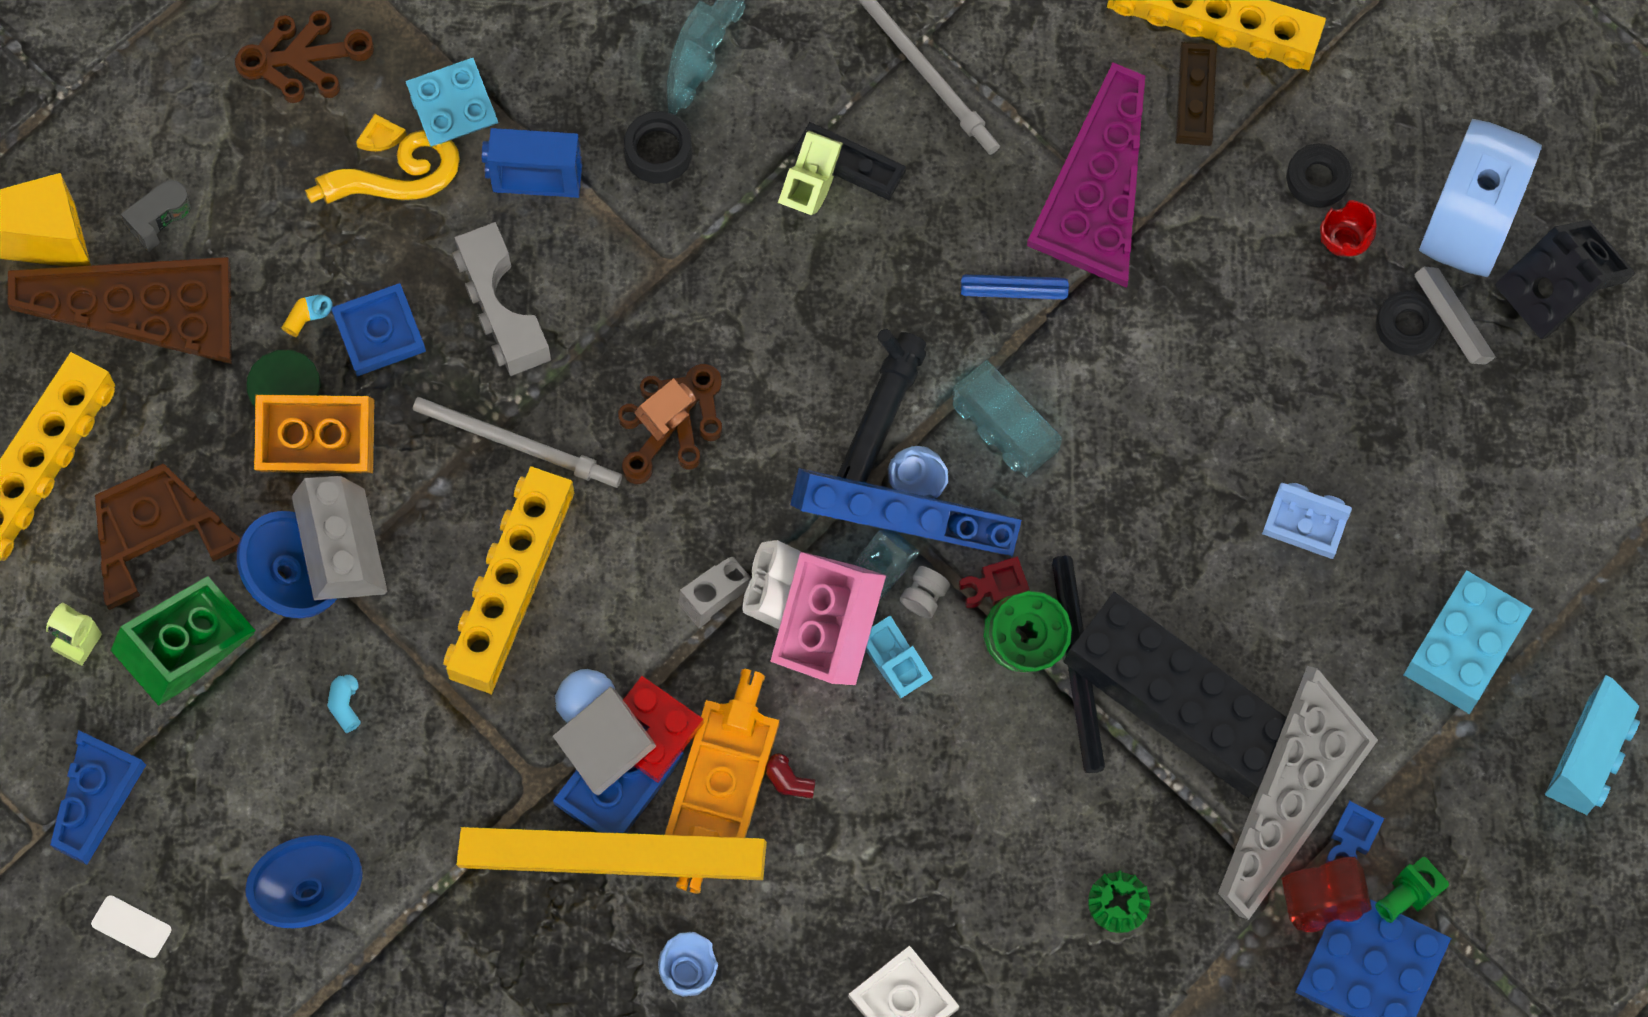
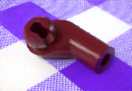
[766,753,816,799]

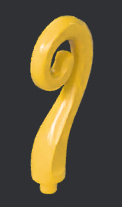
[305,130,460,204]

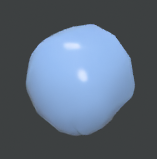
[888,446,948,498]
[555,669,615,723]
[658,932,718,997]

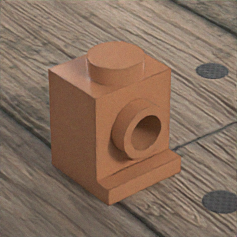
[634,378,695,441]

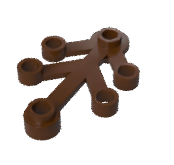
[235,10,374,103]
[618,364,722,484]

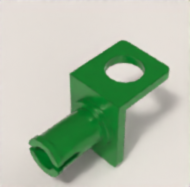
[1375,857,1449,923]

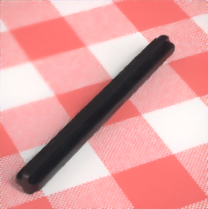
[1052,555,1105,773]

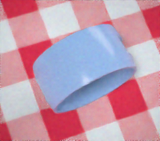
[1419,119,1542,277]

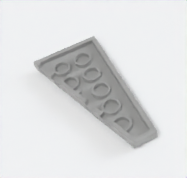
[1218,666,1378,920]

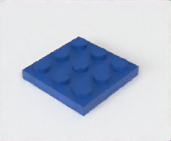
[1295,887,1451,1017]

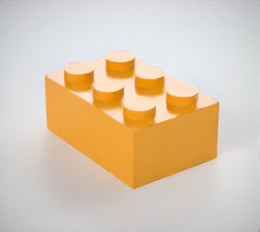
[254,395,374,473]

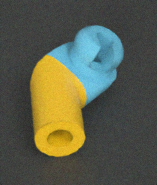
[281,295,333,337]

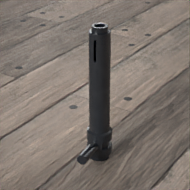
[837,329,926,483]

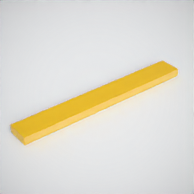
[456,827,767,880]

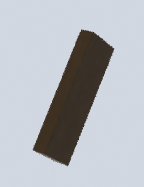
[1175,42,1217,146]

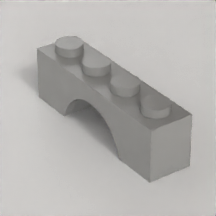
[452,222,551,376]

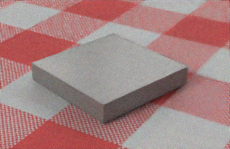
[553,687,657,796]

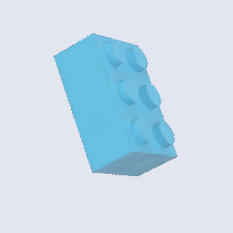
[1403,570,1533,714]

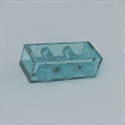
[952,360,1062,478]

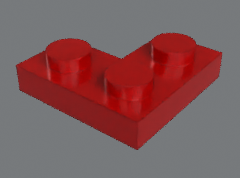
[623,676,704,783]

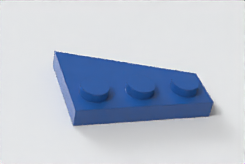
[50,730,146,865]

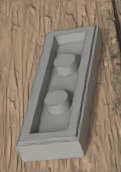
[1414,266,1496,365]

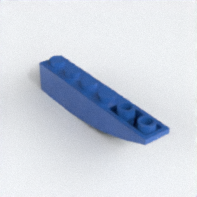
[790,468,1022,556]

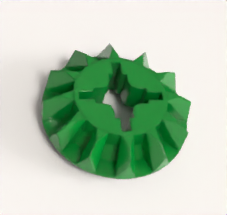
[1088,870,1151,933]

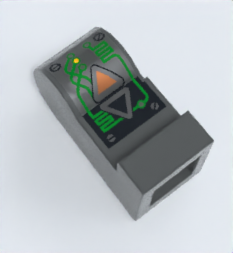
[121,180,191,252]

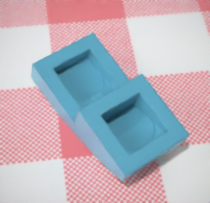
[866,616,933,699]

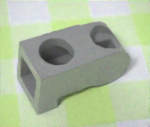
[678,557,752,629]

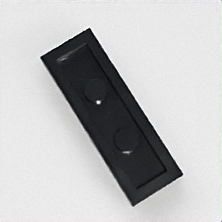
[793,122,906,200]

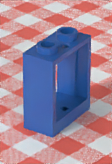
[482,128,582,198]

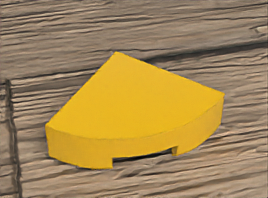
[356,114,407,152]

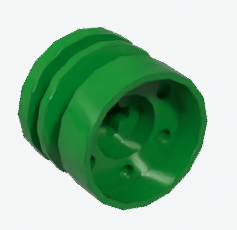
[983,591,1072,672]

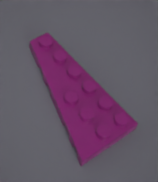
[1027,62,1145,288]

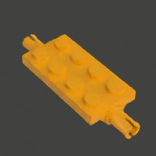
[665,669,779,893]

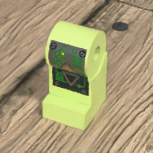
[46,603,102,666]

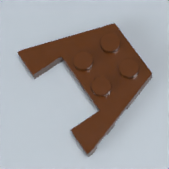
[95,463,240,610]

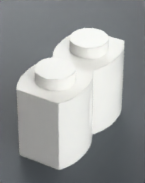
[743,540,801,629]

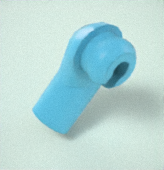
[327,675,361,733]

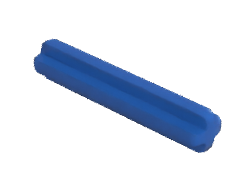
[961,274,1069,300]

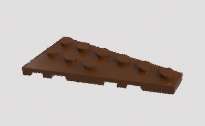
[8,257,232,364]

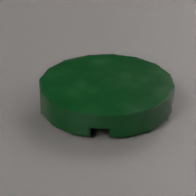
[247,350,321,409]

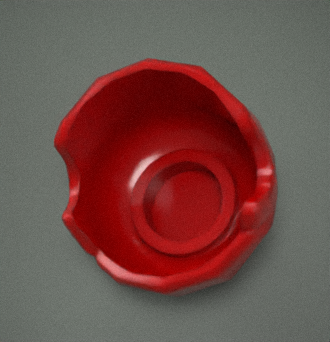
[1320,200,1377,256]

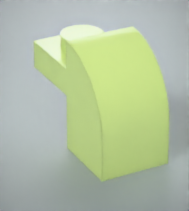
[778,131,843,215]

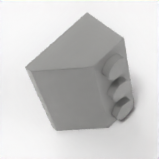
[292,476,387,600]

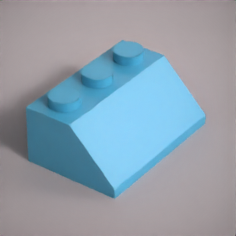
[1545,675,1640,815]

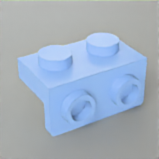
[1262,483,1352,559]

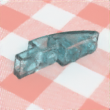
[667,0,746,115]

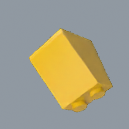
[0,173,91,267]

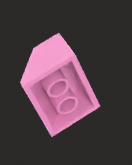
[770,552,886,685]

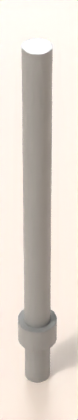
[859,0,1000,155]
[413,397,622,488]

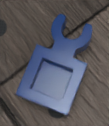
[1326,801,1385,875]

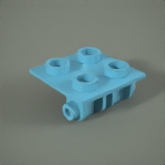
[405,58,498,147]

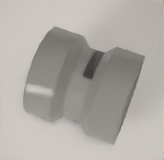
[900,566,950,618]

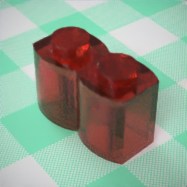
[1281,857,1372,932]

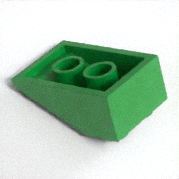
[110,576,256,706]

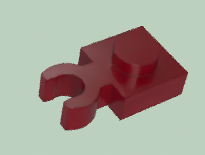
[959,556,1030,608]

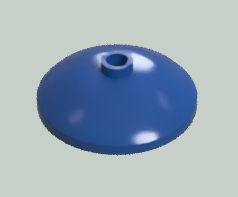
[237,511,337,618]
[246,835,363,928]

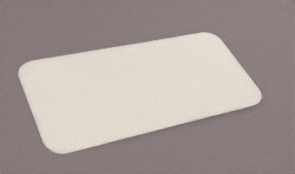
[91,896,171,958]

